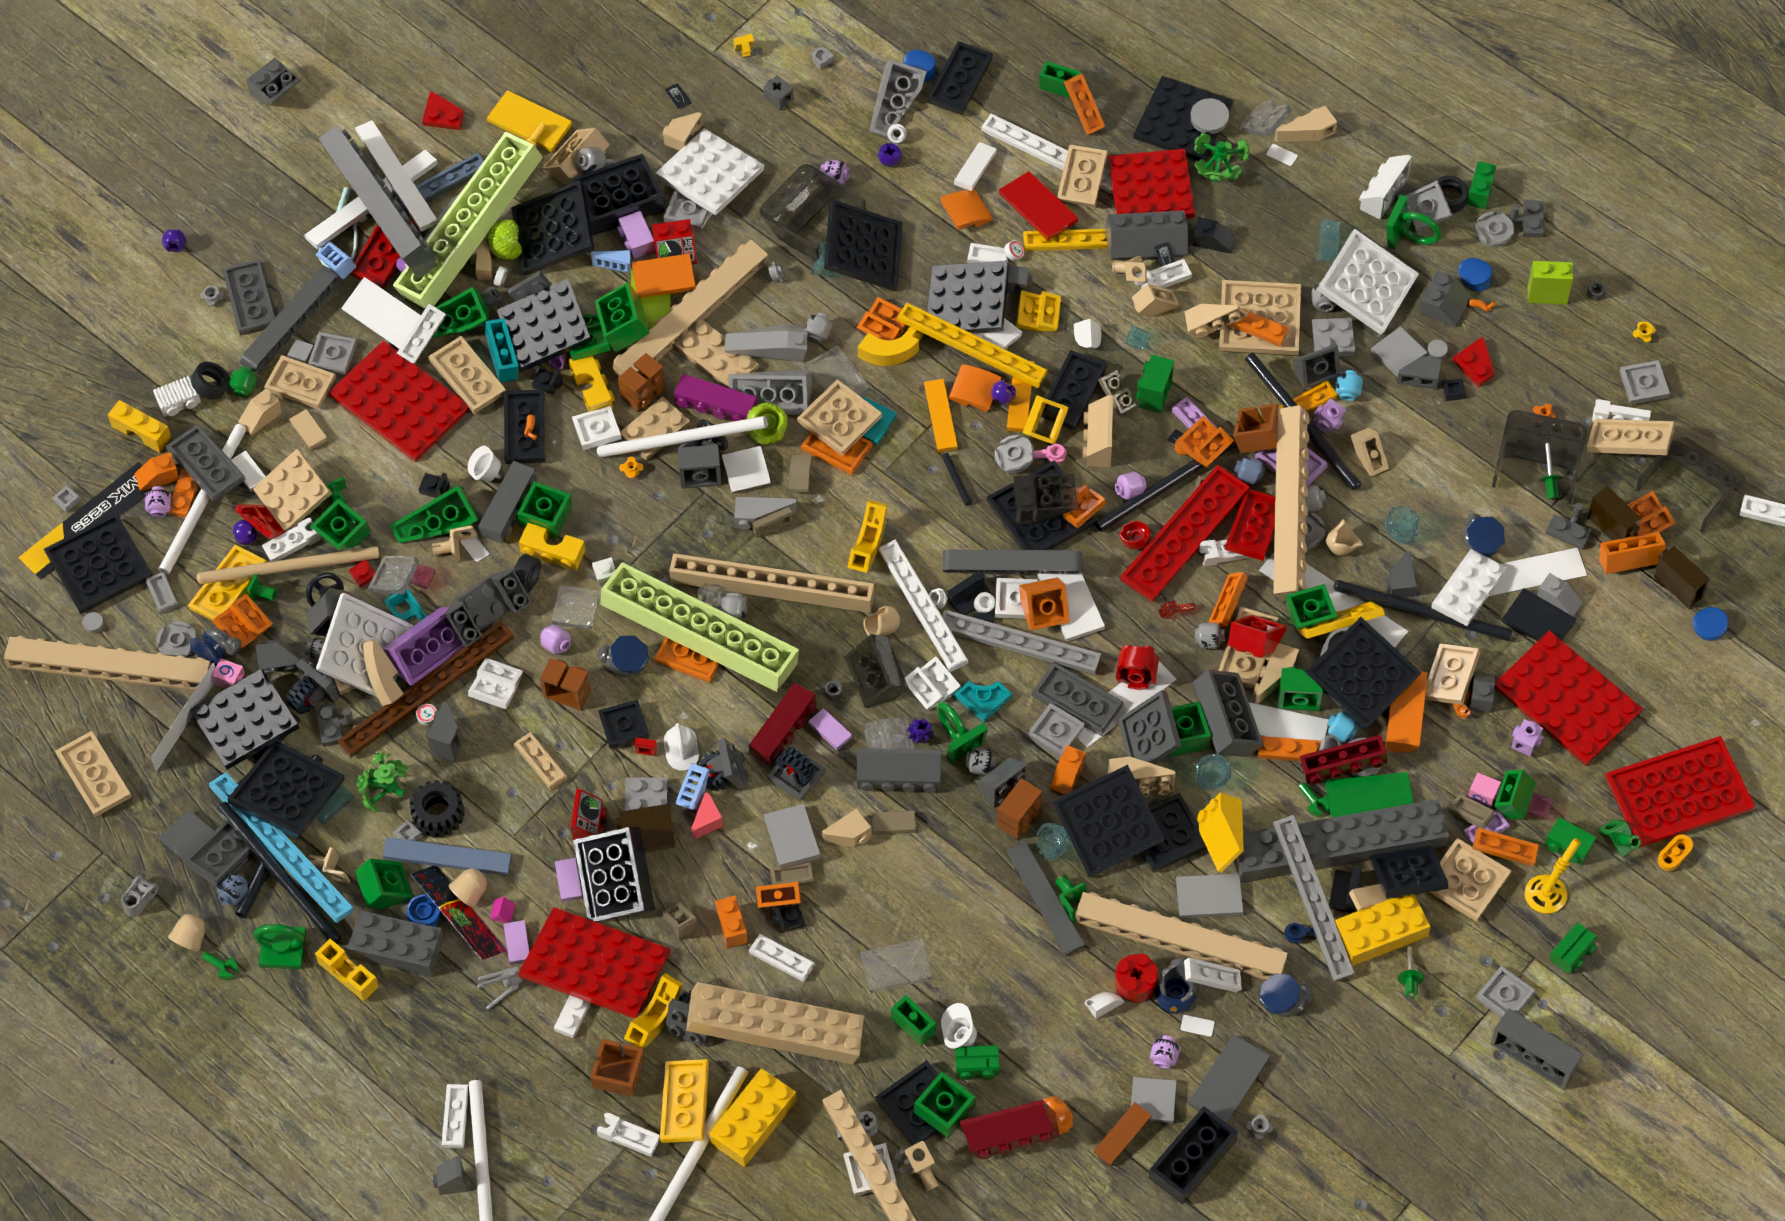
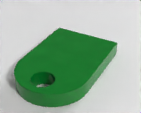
[570,314,611,361]

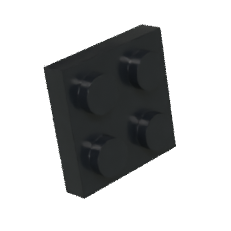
[598,699,649,749]

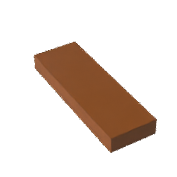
[1093,1102,1152,1166]

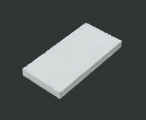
[341,277,421,349]
[1037,573,1105,642]

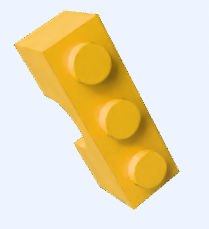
[569,356,615,412]
[108,400,172,453]
[519,523,586,571]
[315,939,379,1002]

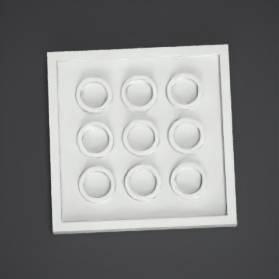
[655,128,764,215]
[1317,229,1419,335]
[316,593,414,698]

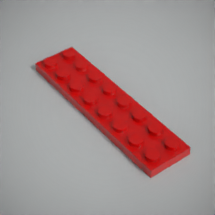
[1120,465,1250,603]

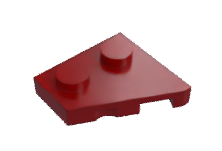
[422,91,464,130]
[1452,337,1494,388]
[235,504,285,539]

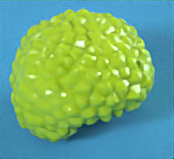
[487,219,522,260]
[747,402,787,445]

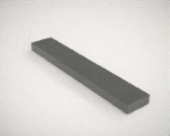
[1007,841,1084,956]

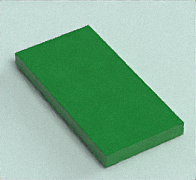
[1325,772,1413,818]

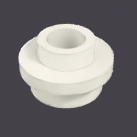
[887,124,907,143]
[929,588,947,609]

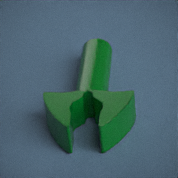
[1298,782,1329,817]
[202,952,239,980]

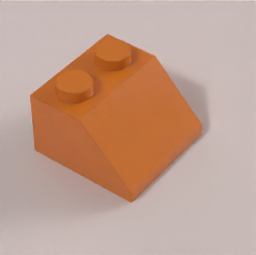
[1019,577,1070,631]

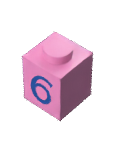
[212,658,246,689]
[1468,772,1501,808]

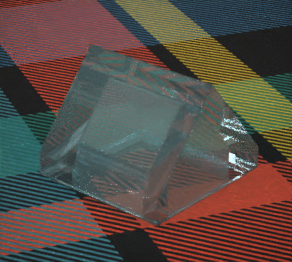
[1126,325,1151,350]

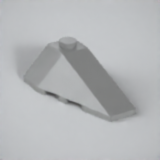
[869,59,927,137]
[725,324,807,362]
[728,370,812,415]

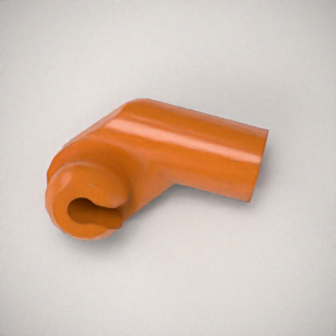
[1453,691,1472,719]

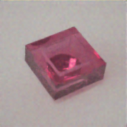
[408,563,436,589]
[1527,793,1553,820]

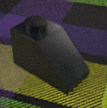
[1193,217,1235,254]

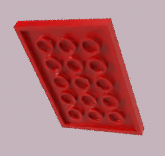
[329,340,470,462]
[1494,630,1643,766]
[1604,736,1755,848]
[519,907,671,1019]

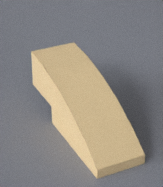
[470,237,493,281]
[363,639,403,706]

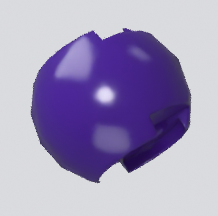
[878,143,902,167]
[161,229,187,252]
[991,380,1016,405]
[233,519,257,545]

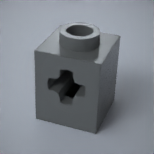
[763,75,794,110]
[1007,266,1033,294]

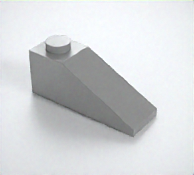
[734,497,797,530]

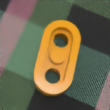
[1657,835,1693,871]

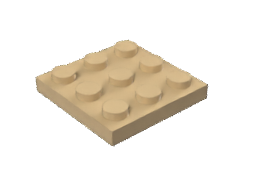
[797,379,882,456]
[253,449,332,532]
[1429,838,1511,922]

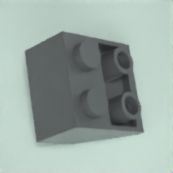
[246,57,301,104]
[255,639,303,672]
[426,702,462,763]
[978,757,1026,807]

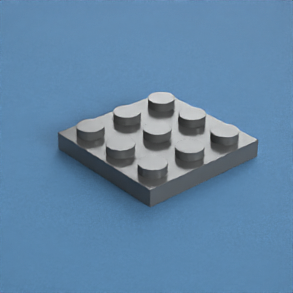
[1118,690,1181,764]

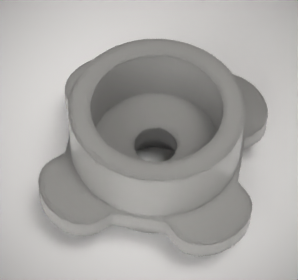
[768,261,784,283]
[200,285,224,306]
[1247,1114,1273,1139]

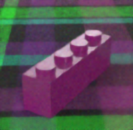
[674,374,757,421]

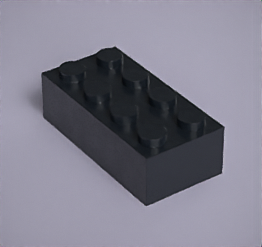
[1148,1106,1238,1205]

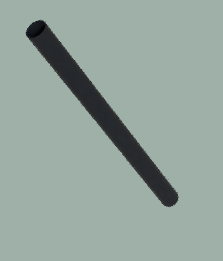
[1245,352,1362,491]
[1096,435,1237,532]
[1333,580,1512,642]
[235,755,323,919]
[217,801,341,944]

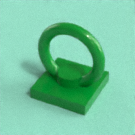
[1386,195,1442,250]
[937,701,988,764]
[253,924,307,969]

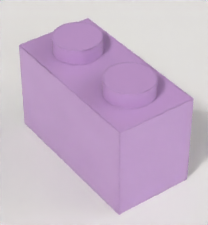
[617,211,655,259]

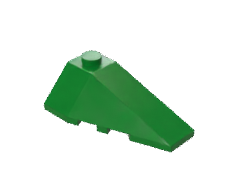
[432,287,489,338]
[389,485,478,543]

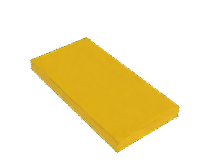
[487,90,572,152]
[188,545,268,621]
[1296,601,1385,639]
[660,1059,709,1143]

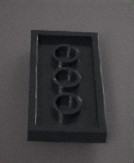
[927,41,993,115]
[1041,350,1107,430]
[504,389,545,464]

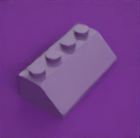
[383,607,464,685]

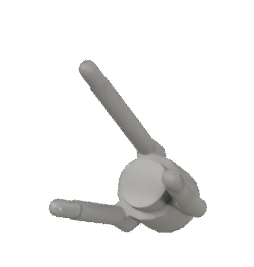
[477,967,523,1010]

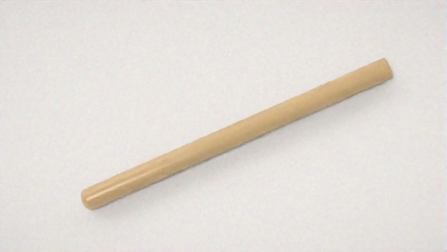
[197,546,379,584]

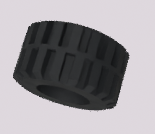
[410,780,465,838]

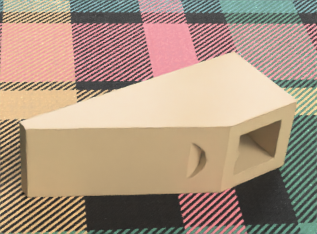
[1275,105,1337,142]
[1184,304,1248,339]
[1253,643,1299,704]

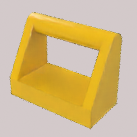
[1023,396,1069,444]

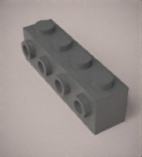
[479,461,538,544]

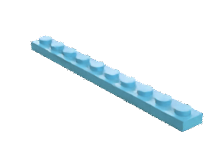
[209,772,354,923]

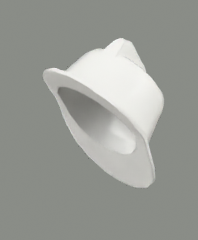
[468,446,501,482]
[664,723,699,771]
[941,1003,977,1049]

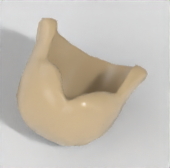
[1326,519,1363,556]
[863,606,900,638]
[449,868,487,907]
[168,914,206,951]

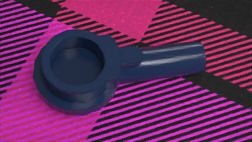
[1284,923,1316,944]

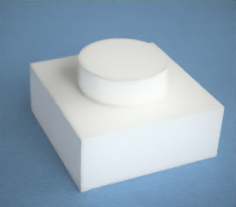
[592,557,616,584]

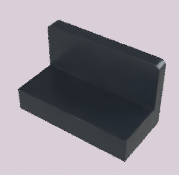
[947,570,994,615]
[1329,865,1362,913]

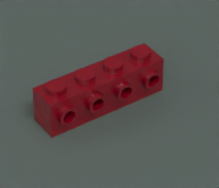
[749,682,817,766]
[1300,735,1387,784]

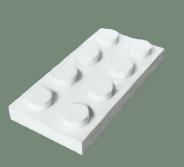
[1431,549,1507,626]

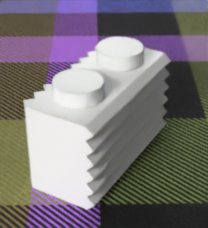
[153,376,201,417]

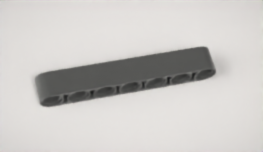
[240,267,341,374]
[942,549,1083,574]

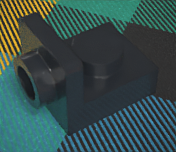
[532,368,563,395]
[418,473,450,498]
[771,904,805,933]

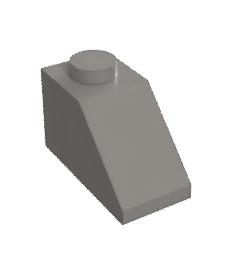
[1537,573,1582,617]

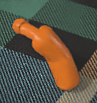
[1469,299,1496,312]
[524,415,537,440]

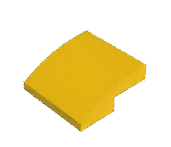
[1015,291,1061,331]

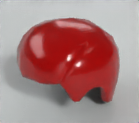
[1119,521,1151,550]

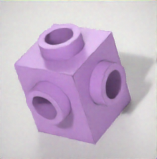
[1312,398,1346,435]
[1511,719,1544,757]

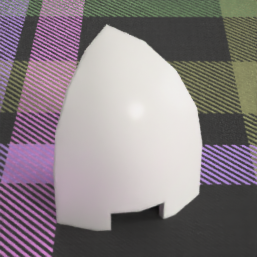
[1074,319,1101,349]
[1084,992,1125,1019]

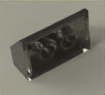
[844,634,909,708]

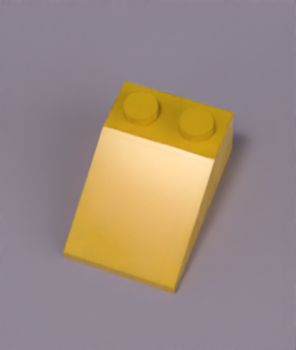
[1197,792,1244,873]

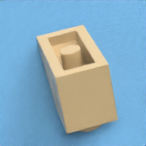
[662,112,703,151]
[1132,284,1180,316]
[238,388,282,436]
[1351,428,1389,476]
[822,809,871,847]

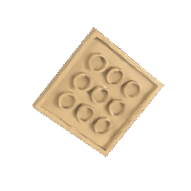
[1219,280,1301,355]

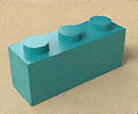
[485,318,519,383]

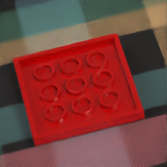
[1108,149,1195,218]

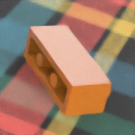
[1599,532,1666,574]

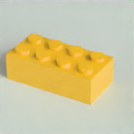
[1335,895,1431,966]
[709,1068,797,1167]

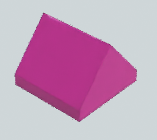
[490,897,515,923]

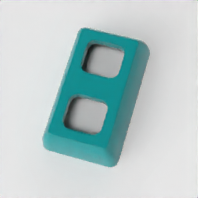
[384,588,428,622]

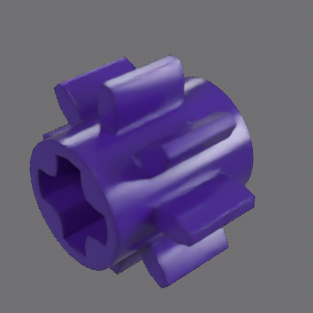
[907,718,934,744]

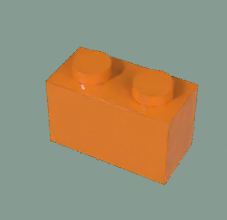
[756,882,802,908]
[715,896,748,949]

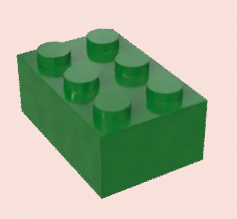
[595,282,650,352]

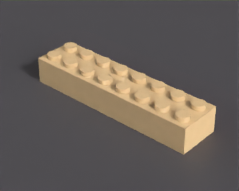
[686,982,864,1064]

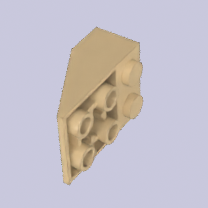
[1108,757,1175,798]

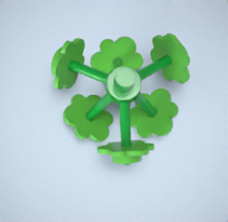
[1194,133,1250,183]
[357,752,408,813]

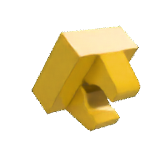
[733,34,754,58]

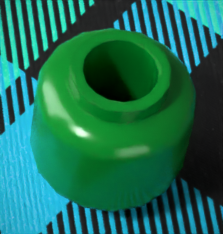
[229,366,257,397]

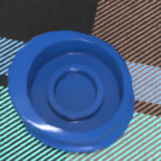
[903,50,937,82]
[1458,258,1493,291]
[1693,607,1728,641]
[407,894,442,927]

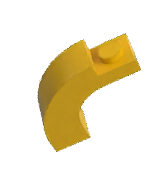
[858,327,924,366]
[847,500,888,573]
[624,973,683,1048]

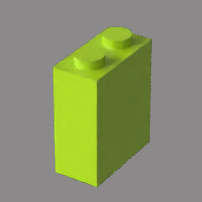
[1527,261,1573,305]

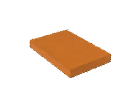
[631,254,696,298]
[801,432,873,476]
[654,637,720,683]

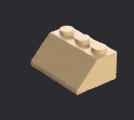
[541,128,610,185]
[1083,395,1113,467]

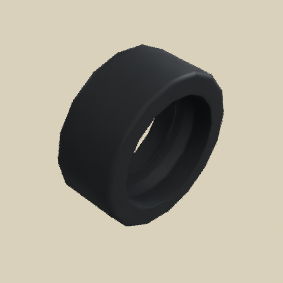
[1436,175,1468,214]
[190,362,230,400]
[513,553,542,594]

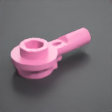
[1034,444,1067,463]

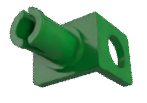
[326,477,347,504]
[247,574,277,602]
[1599,819,1641,856]
[1055,875,1086,923]

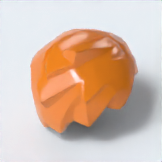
[1043,1096,1074,1136]

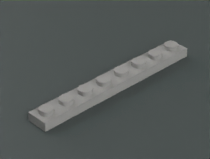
[942,609,1101,675]
[1273,815,1354,982]

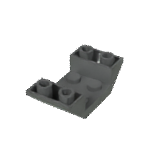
[445,568,532,647]

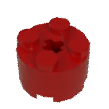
[1116,645,1159,690]
[1114,953,1158,1004]

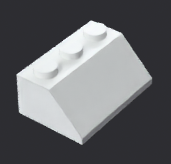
[1359,155,1412,219]

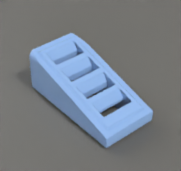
[316,241,356,279]
[591,250,631,273]
[676,763,710,809]

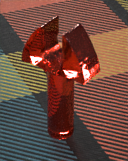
[1158,600,1196,619]

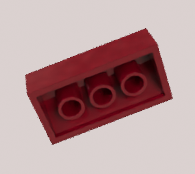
[960,1100,1060,1159]

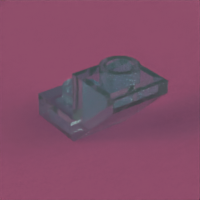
[1316,219,1341,262]

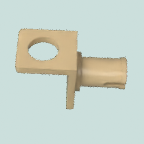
[1112,256,1147,282]
[432,526,478,562]
[308,847,350,884]
[905,1141,939,1191]

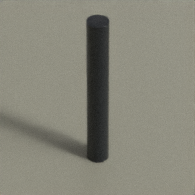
[941,453,972,506]

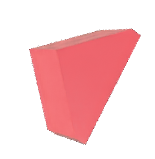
[691,793,723,839]

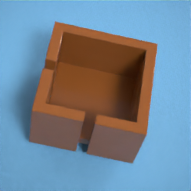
[618,353,665,412]
[1233,403,1279,453]
[540,658,591,711]
[997,778,1043,840]
[590,1039,645,1097]

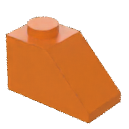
[135,452,179,492]
[1050,745,1086,796]

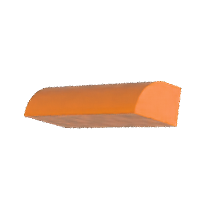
[1385,671,1428,753]

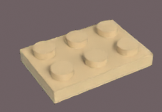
[1057,145,1108,207]
[264,355,336,409]
[620,397,690,461]
[1425,644,1480,705]

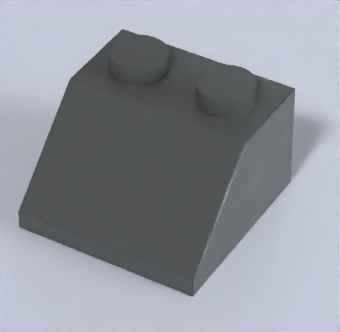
[1419,270,1471,327]
[1293,344,1340,389]

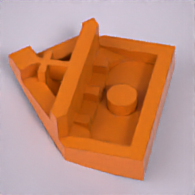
[1061,484,1106,528]

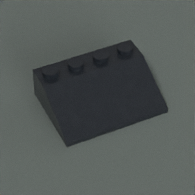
[570,153,665,236]
[573,827,655,922]

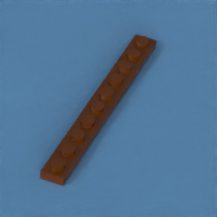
[338,621,514,758]

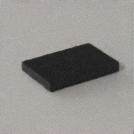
[1502,588,1577,641]

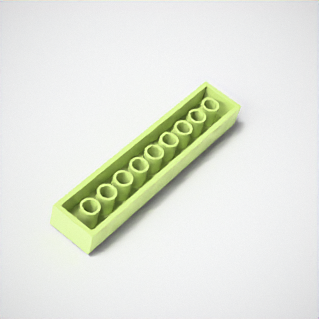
[393,132,543,309]
[600,562,799,692]

